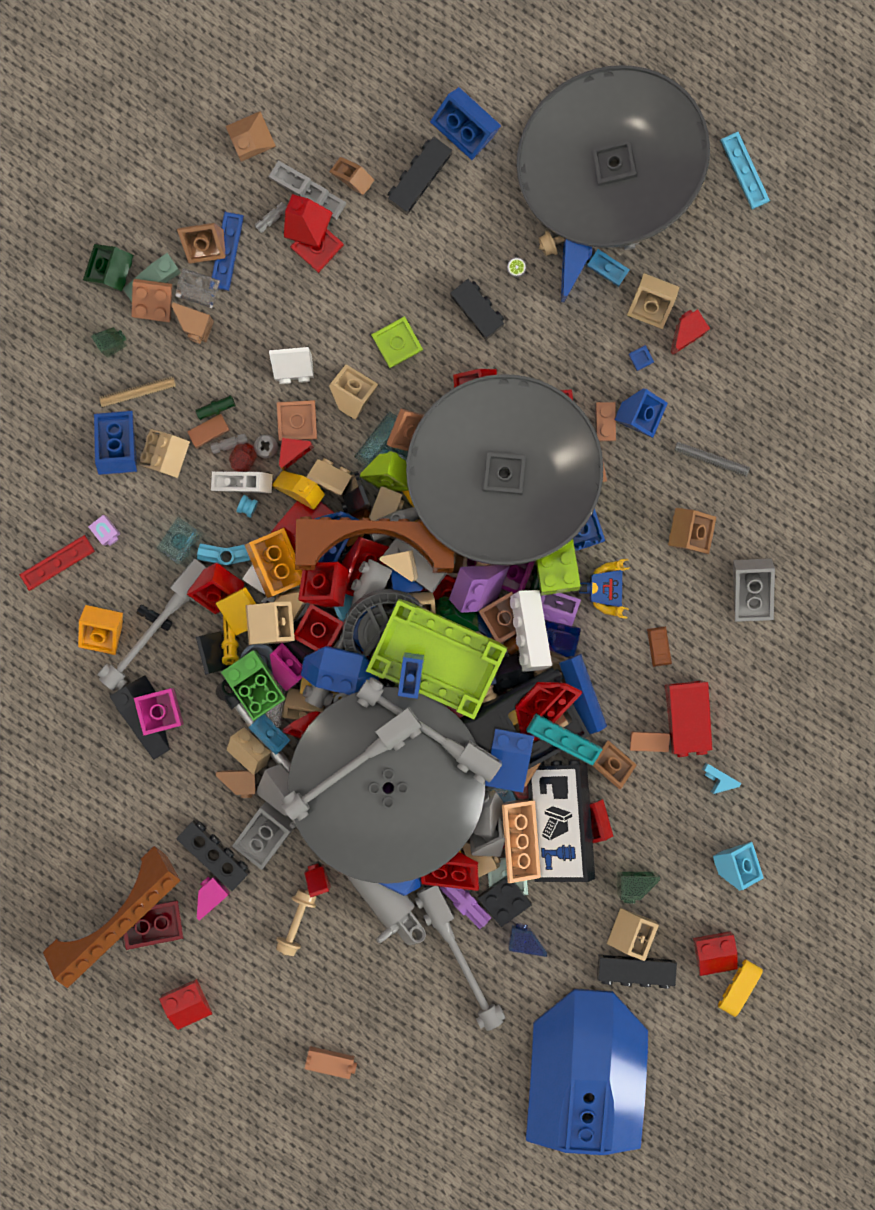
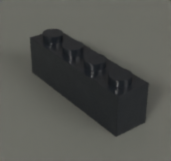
[388,137,452,215]
[597,954,677,989]

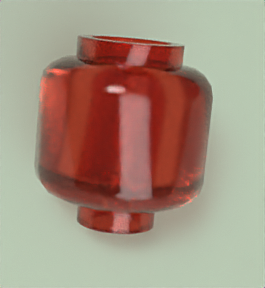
[229,443,257,472]

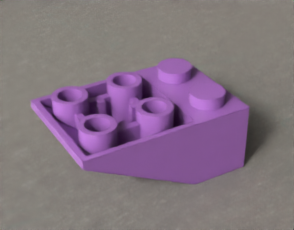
[540,593,581,654]

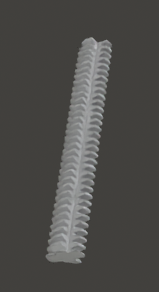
[674,442,750,477]

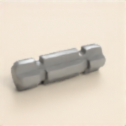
[255,202,287,233]
[210,434,248,454]

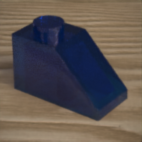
[545,620,581,657]
[508,923,547,957]

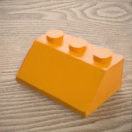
[244,528,302,598]

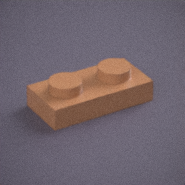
[596,402,616,441]

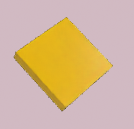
[215,587,256,636]

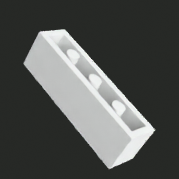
[510,590,552,671]

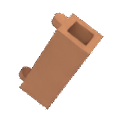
[305,1046,357,1079]

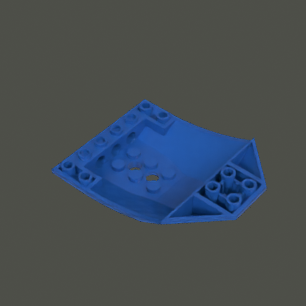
[526,989,648,1155]

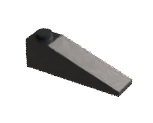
[341,471,371,515]
[109,675,170,760]

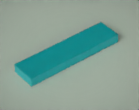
[526,713,603,766]

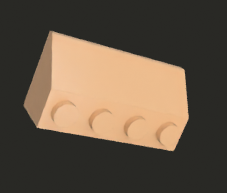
[502,800,541,883]

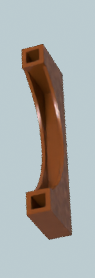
[295,516,454,573]
[43,846,181,988]

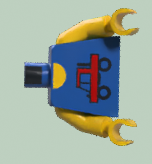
[579,559,630,619]

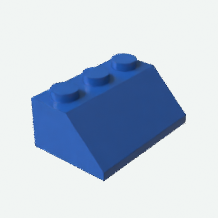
[430,87,501,160]

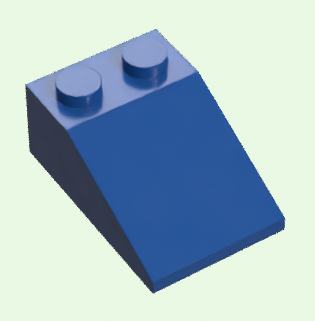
[561,239,592,302]
[94,411,137,475]
[485,728,534,793]

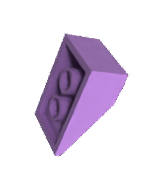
[449,565,509,613]

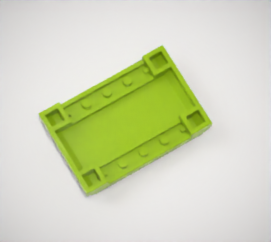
[366,599,507,719]

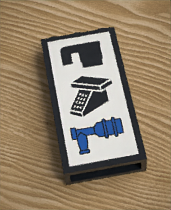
[528,760,595,882]

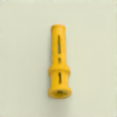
[221,616,239,665]

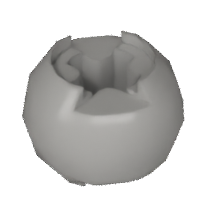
[254,434,278,459]

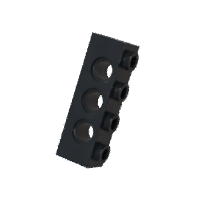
[176,820,250,891]

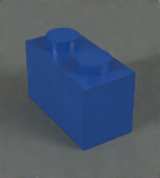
[398,652,424,699]

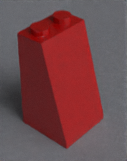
[665,681,712,757]

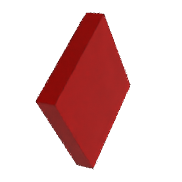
[290,229,344,273]

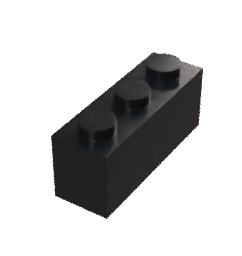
[450,279,504,340]

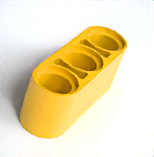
[718,959,763,1017]

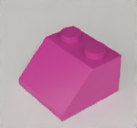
[134,688,184,736]

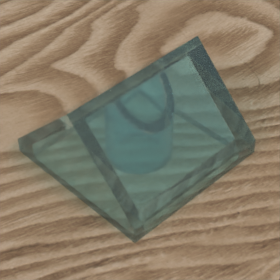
[157,517,203,565]

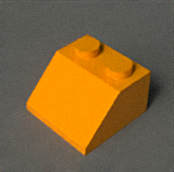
[78,605,123,655]

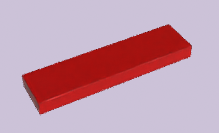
[19,535,95,591]

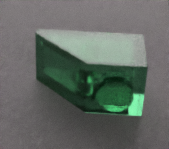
[91,327,127,358]

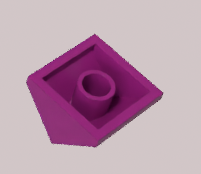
[501,561,535,594]

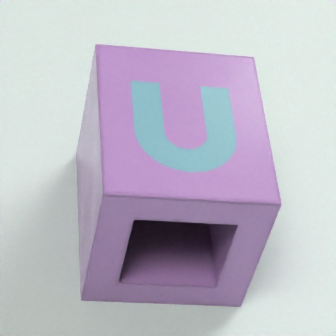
[88,515,120,546]

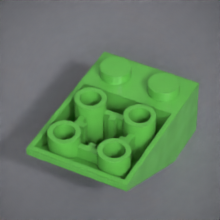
[221,650,286,721]

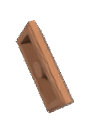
[188,414,230,449]
[630,731,670,752]

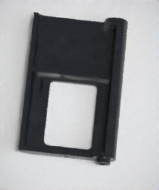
[459,667,590,792]

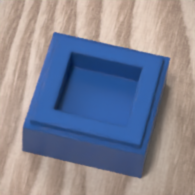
[628,345,654,371]

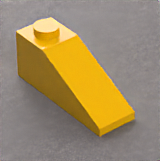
[272,471,325,510]

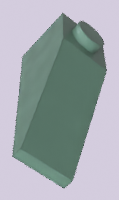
[123,253,181,302]

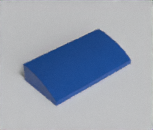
[559,654,607,734]

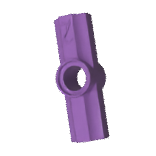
[439,886,491,929]

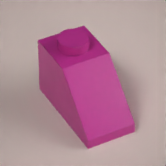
[270,643,303,691]
[197,876,230,921]

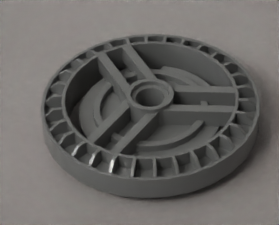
[342,589,425,661]

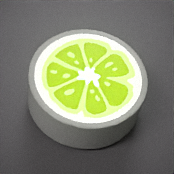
[507,257,526,278]

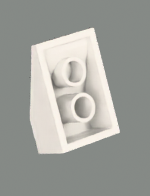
[269,347,314,384]

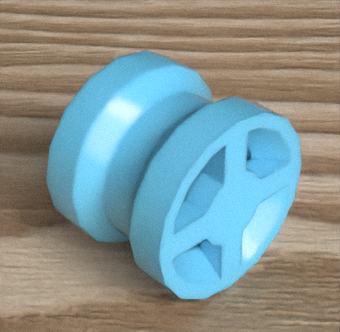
[236,495,258,518]

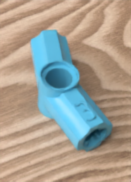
[197,543,250,566]

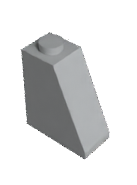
[256,764,289,816]

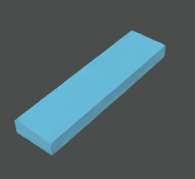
[720,132,770,209]

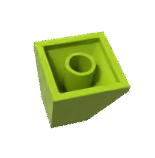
[360,451,409,492]

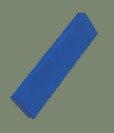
[210,212,244,291]

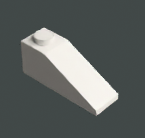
[211,472,273,493]

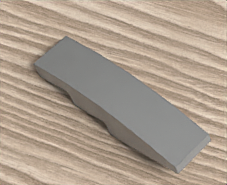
[268,160,346,220]

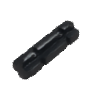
[136,605,173,631]

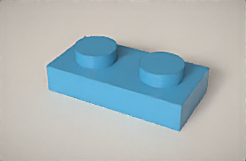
[587,249,630,287]
[248,714,290,755]

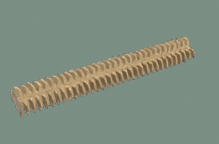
[100,376,175,407]

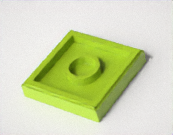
[371,316,423,368]

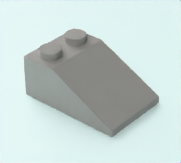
[383,538,455,593]
[733,559,775,622]
[232,802,294,870]

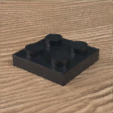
[478,875,532,927]

